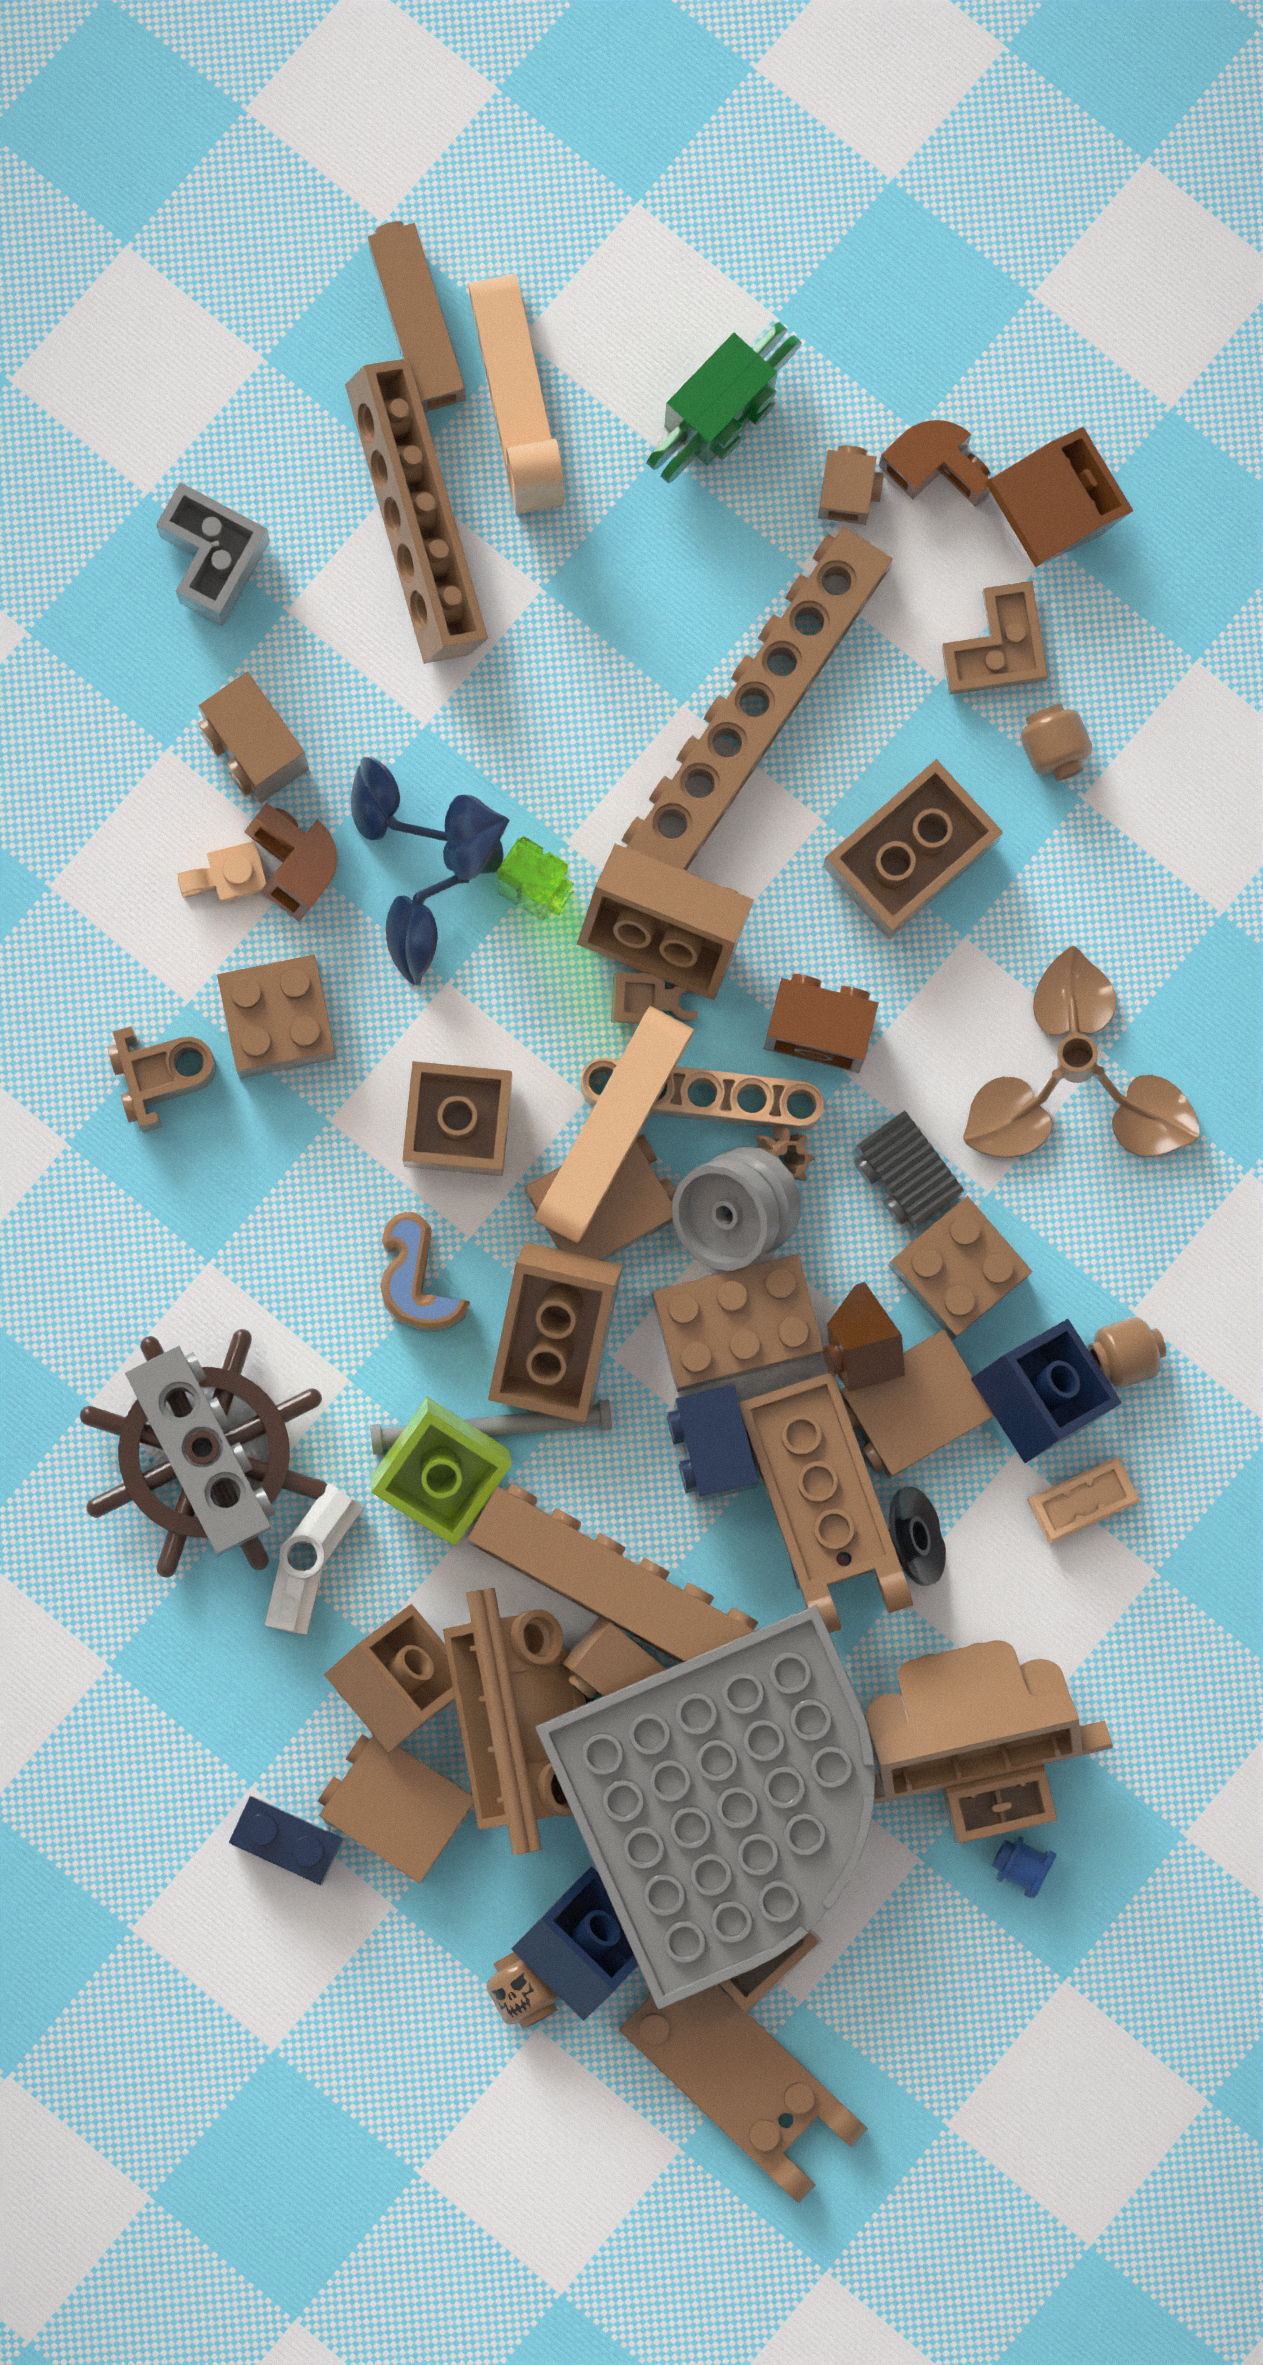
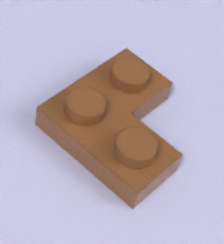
[942,581,1048,695]

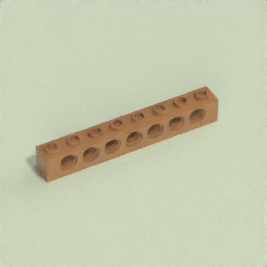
[621,526,893,870]

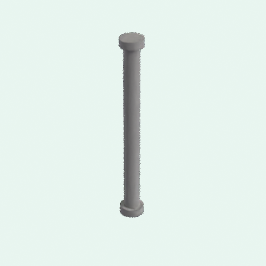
[370,1399,612,1455]

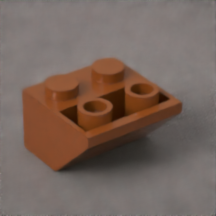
[985,427,1133,567]

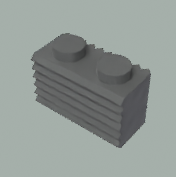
[854,1110,964,1229]

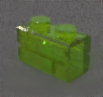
[497,836,575,921]

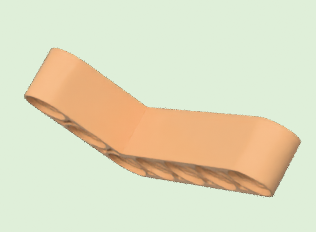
[468,273,564,514]

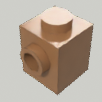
[818,445,884,525]

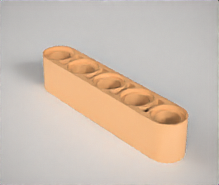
[534,1006,695,1244]
[581,1058,824,1132]

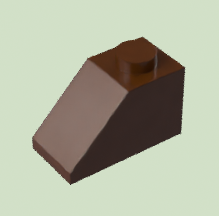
[823,1282,905,1391]

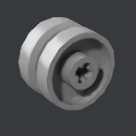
[672,1146,801,1271]

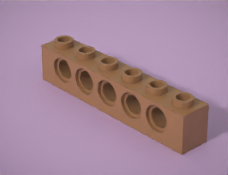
[345,358,488,664]

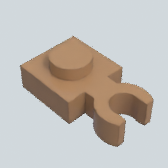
[611,971,698,1024]

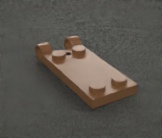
[739,1373,913,1633]
[619,1984,868,2203]

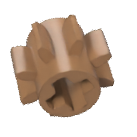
[756,1126,814,1181]

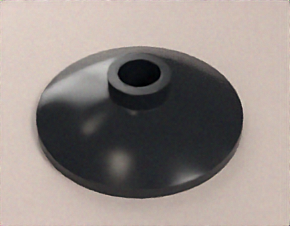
[888,1487,946,1586]

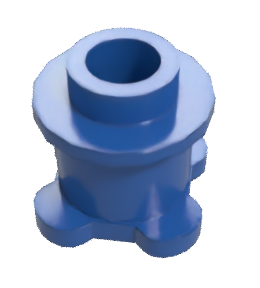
[992,1835,1057,1898]

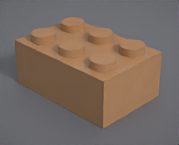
[823,759,1003,939]
[576,843,754,1000]
[488,1242,623,1423]
[652,1254,823,1392]

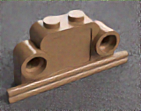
[443,1588,586,1855]
[866,1640,1113,1804]

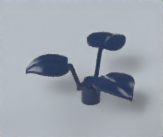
[351,757,510,986]

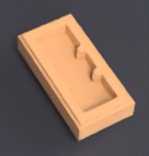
[1027,1456,1140,1544]

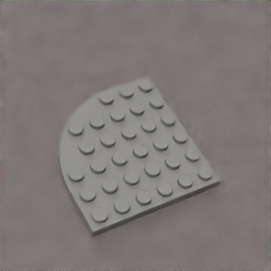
[535,1604,875,2009]

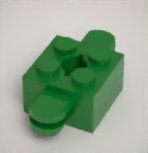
[646,322,802,484]

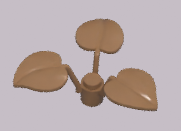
[963,946,1200,1158]

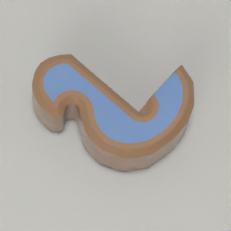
[380,1212,470,1332]

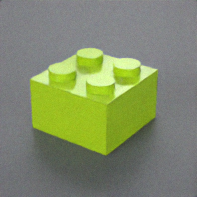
[371,1396,512,1546]

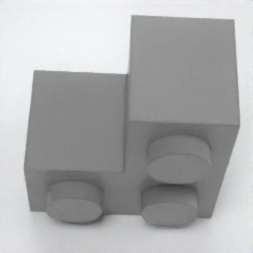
[156,482,270,626]

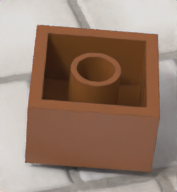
[763,974,879,1073]

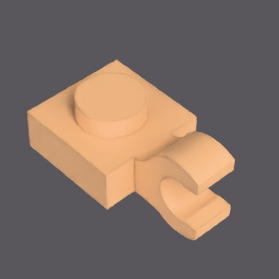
[177,841,266,904]

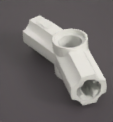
[264,1483,365,1635]

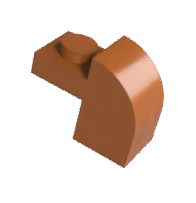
[878,420,991,507]
[244,802,337,922]

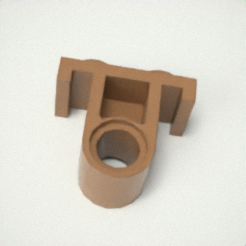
[107,1026,216,1133]

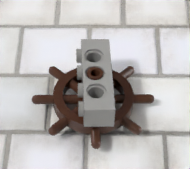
[80,1329,327,1578]

